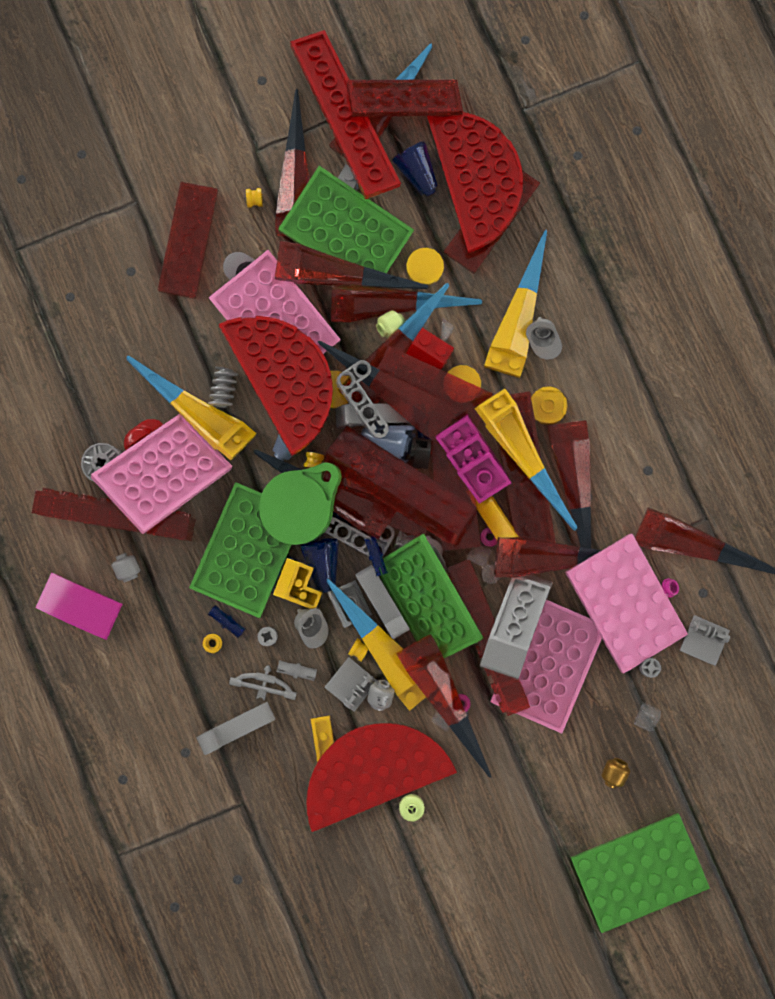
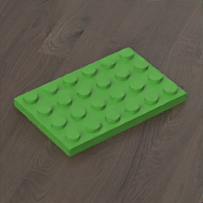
[278,166,414,294]
[189,482,292,618]
[373,534,483,665]
[570,813,710,933]

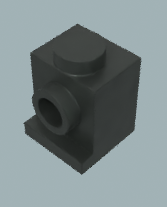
[410,437,432,469]

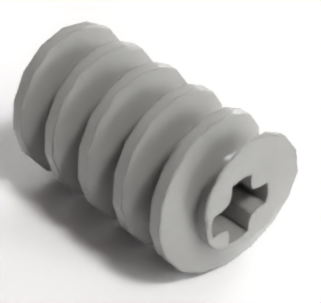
[208,366,238,408]

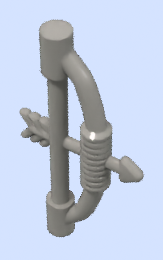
[229,665,297,701]

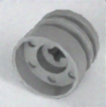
[81,443,122,482]

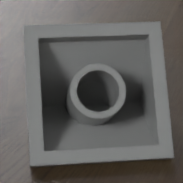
[328,580,372,628]

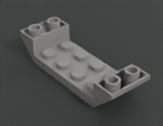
[480,570,553,679]

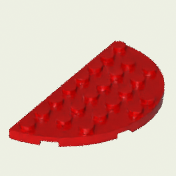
[427,111,523,253]
[218,316,333,456]
[306,723,457,832]

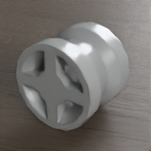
[257,627,278,646]
[639,658,661,678]

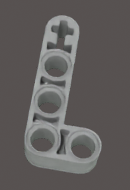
[336,360,389,438]
[335,403,414,429]
[324,516,394,560]
[355,565,410,640]
[196,702,275,755]

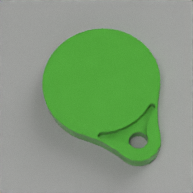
[259,463,342,545]

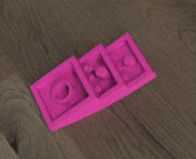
[436,415,512,504]
[35,572,123,640]

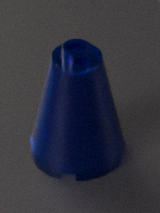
[392,141,438,197]
[300,538,339,593]

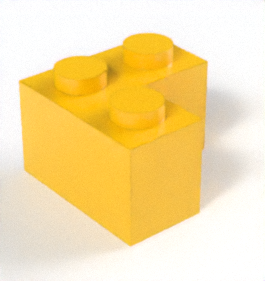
[273,558,322,609]

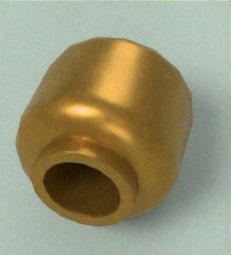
[601,758,630,789]

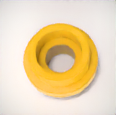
[203,634,222,653]

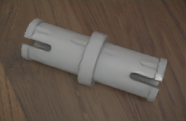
[277,660,317,681]

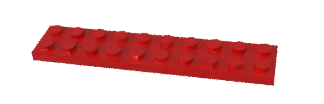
[290,30,401,199]

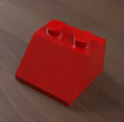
[401,328,454,384]

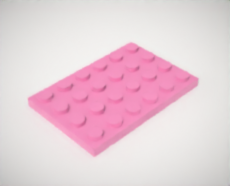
[209,250,341,354]
[91,414,232,534]
[565,534,688,674]
[490,600,602,733]

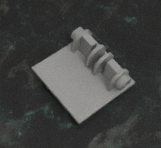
[679,615,730,666]
[325,657,379,711]

